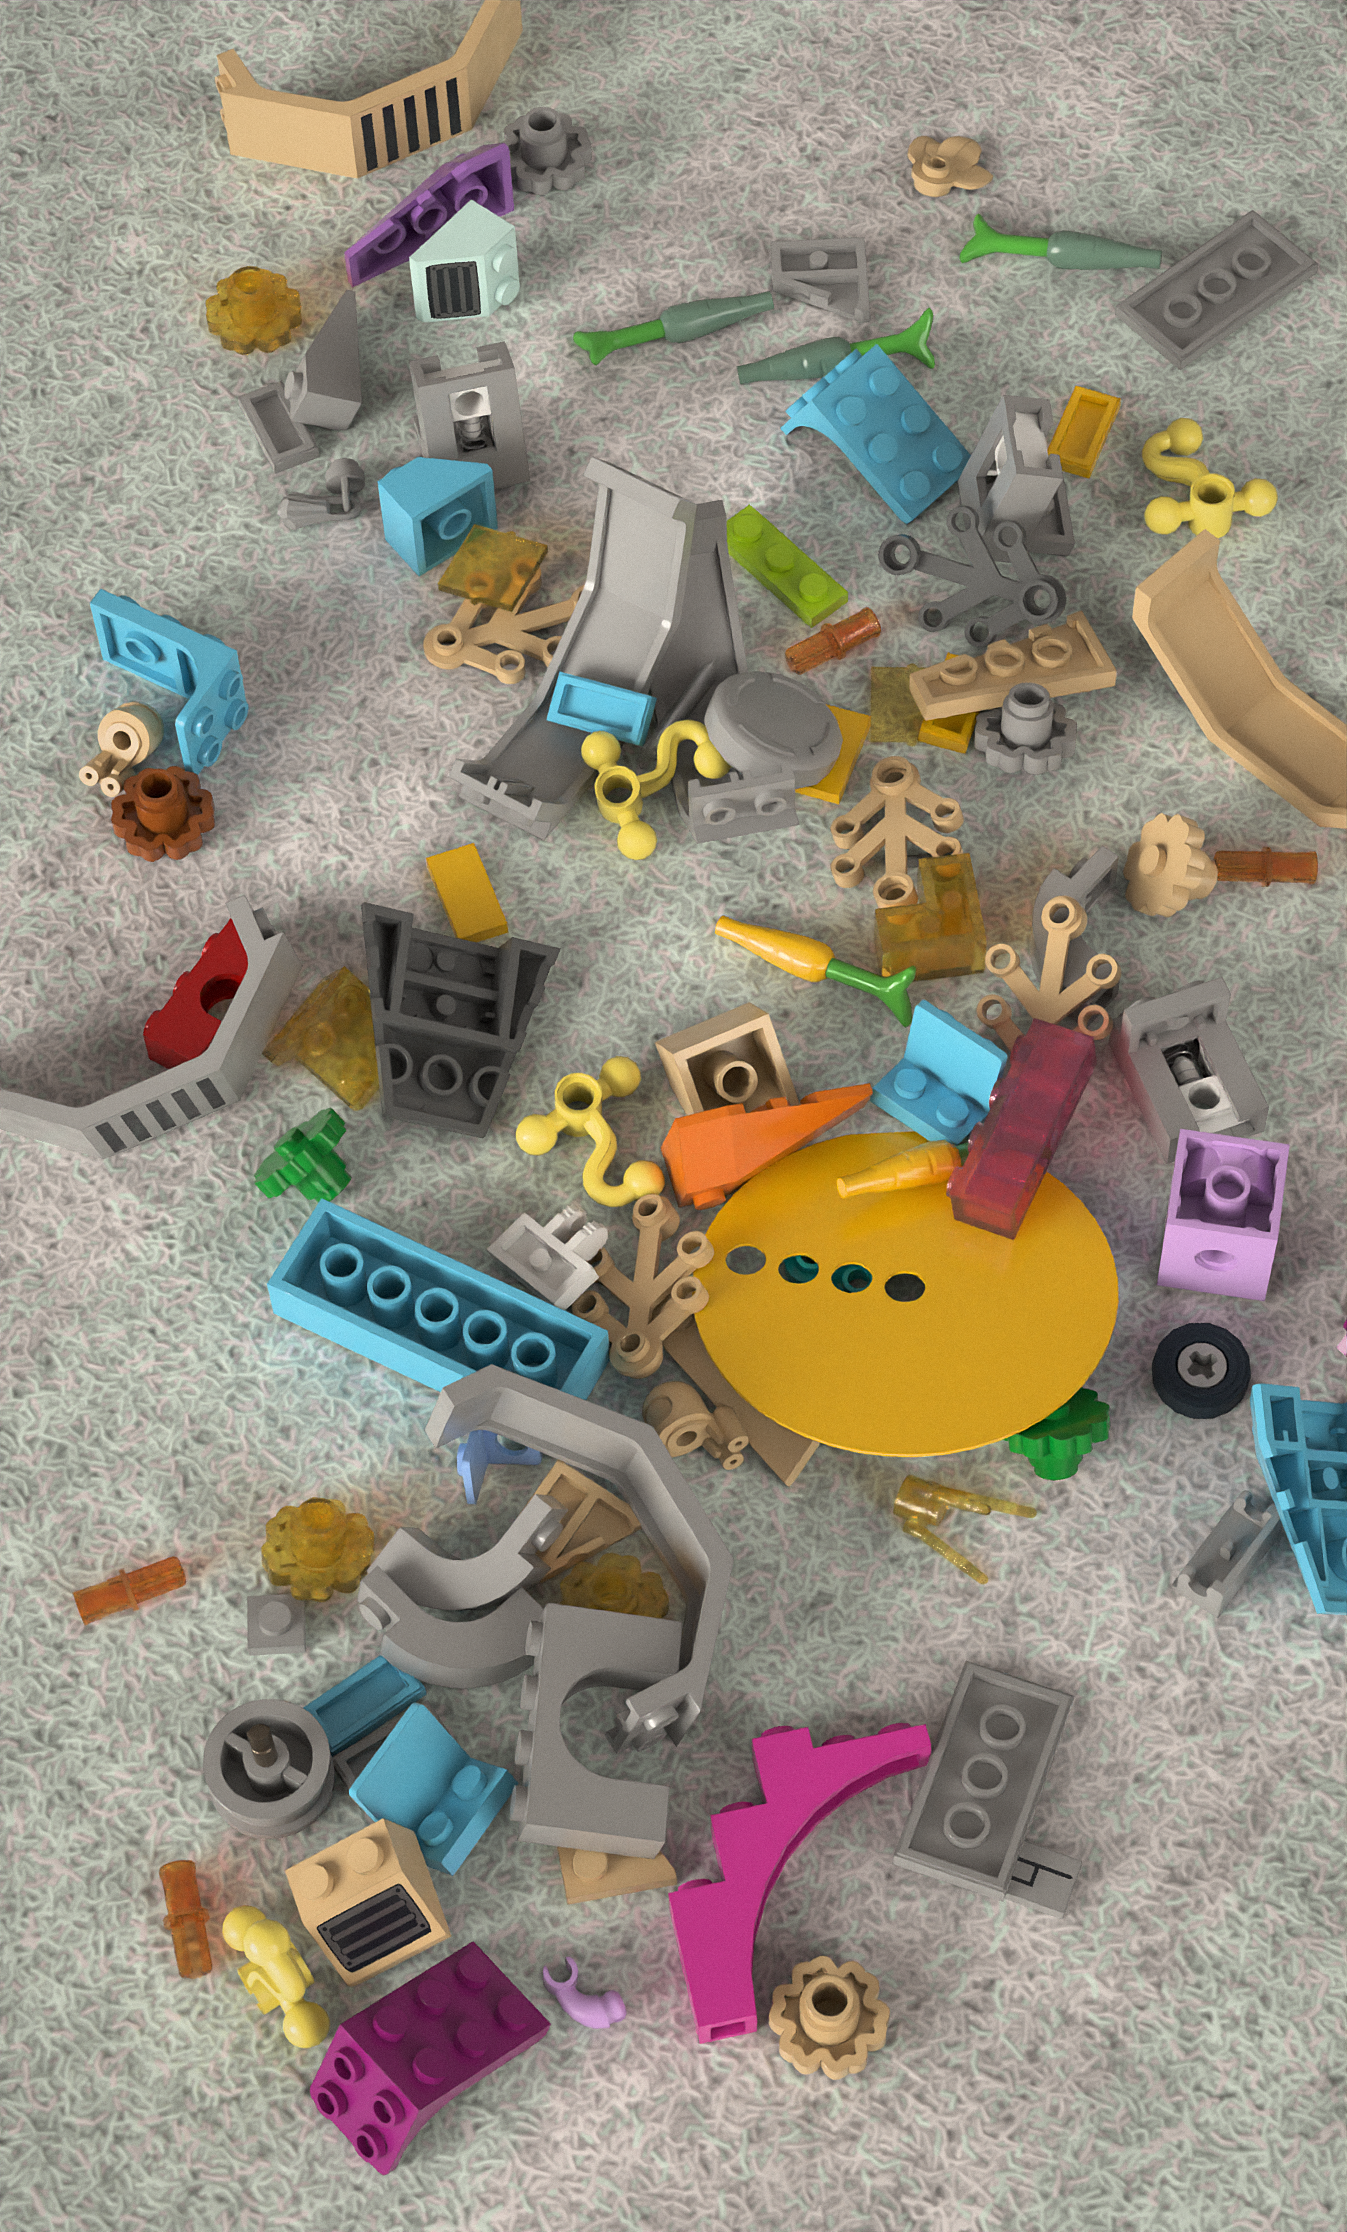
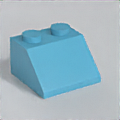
[377,457,498,576]

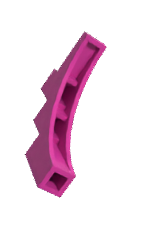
[668,1723,931,2044]

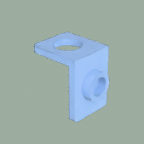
[457,1430,543,1504]

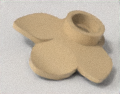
[907,136,993,197]

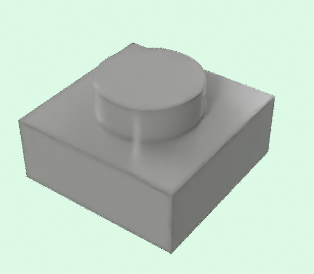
[247,1593,306,1656]

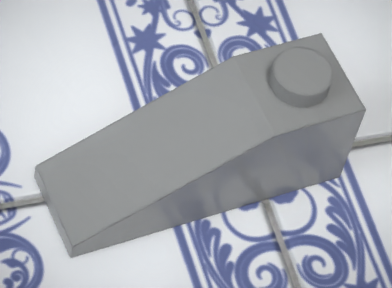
[284,289,362,431]

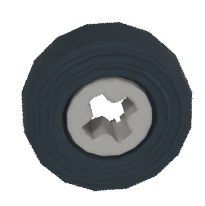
[1152,1323,1251,1419]

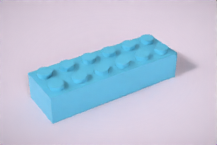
[267,1198,610,1400]

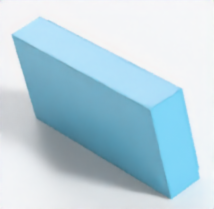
[546,672,657,747]
[303,1655,427,1757]

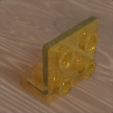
[262,966,379,1111]

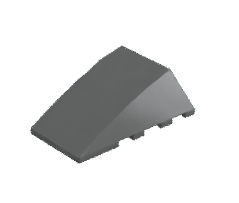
[361,902,561,1138]

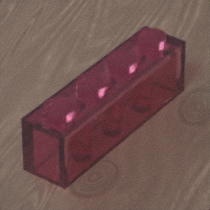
[946,1018,1097,1240]

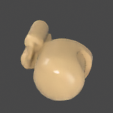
[79,701,164,797]
[642,1381,749,1470]

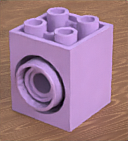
[1157,1129,1290,1301]

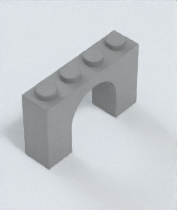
[510,1603,682,1859]

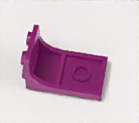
[310,1941,551,2175]

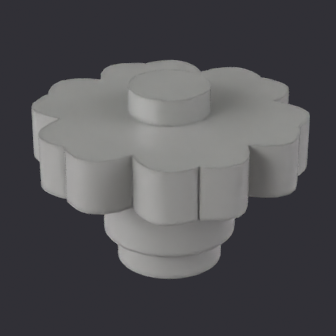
[500,107,592,195]
[974,683,1077,775]

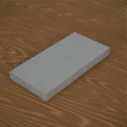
[1115,210,1318,370]
[892,1660,1074,1902]

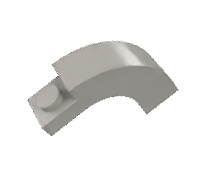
[1030,845,1120,1028]
[367,1494,568,1610]
[357,1566,544,1689]

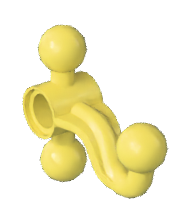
[1142,418,1278,538]
[581,719,732,860]
[515,1056,665,1207]
[222,1905,330,2048]

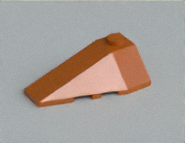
[661,1083,873,1210]

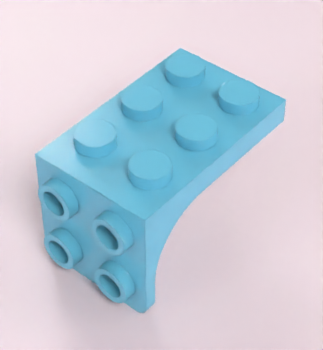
[780,344,971,524]
[90,589,249,775]

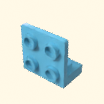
[870,1000,1007,1145]
[349,1702,519,1876]

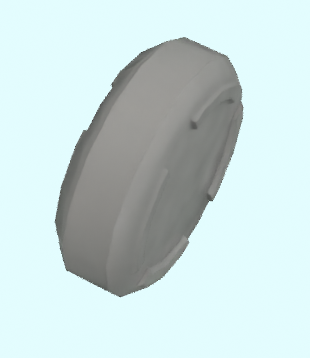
[704,671,843,789]

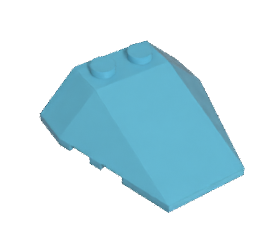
[1250,1383,1347,1615]

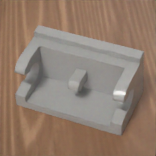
[1171,1490,1282,1618]

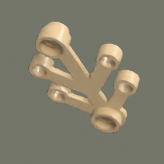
[423,561,585,684]
[830,756,965,920]
[977,896,1121,1096]
[572,1194,714,1379]

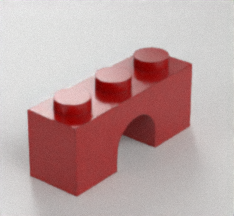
[143,918,248,1069]

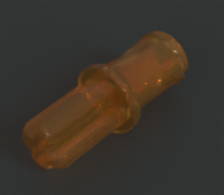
[784,607,881,675]
[1213,846,1318,887]
[72,1556,186,1626]
[159,1860,213,1979]

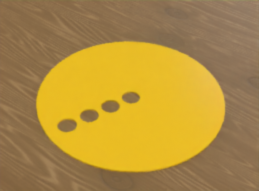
[692,1131,1119,1457]

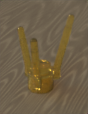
[893,1474,1037,1585]

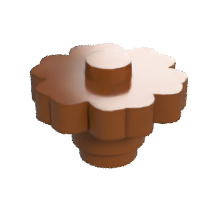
[111,766,215,862]

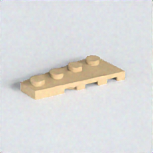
[909,610,1117,721]
[652,1292,820,1487]

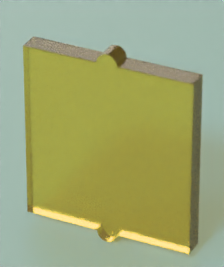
[438,524,548,612]
[870,663,925,747]

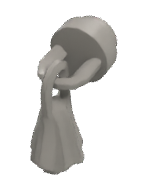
[278,458,365,530]

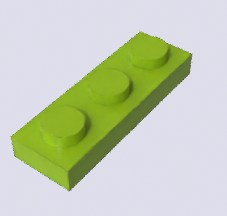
[727,504,848,629]

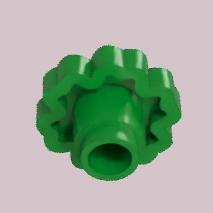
[254,1107,352,1203]
[1003,1387,1111,1480]

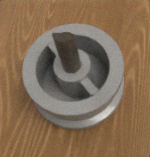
[203,1699,335,1839]

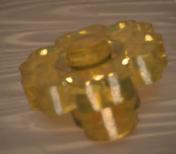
[205,266,302,355]
[261,1497,375,1602]
[559,1552,670,1619]

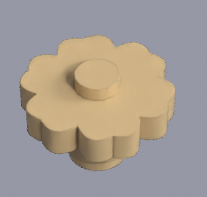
[1123,813,1218,918]
[769,1956,890,2080]

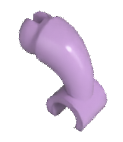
[543,1957,627,2029]

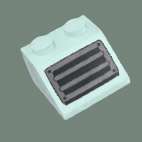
[409,200,520,323]

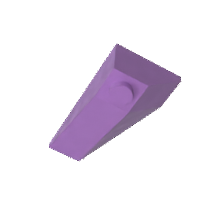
[344,143,514,288]

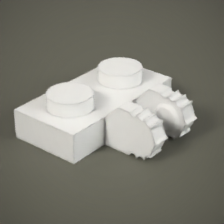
[486,1204,609,1311]

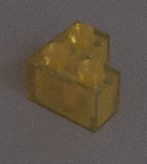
[874,853,987,982]

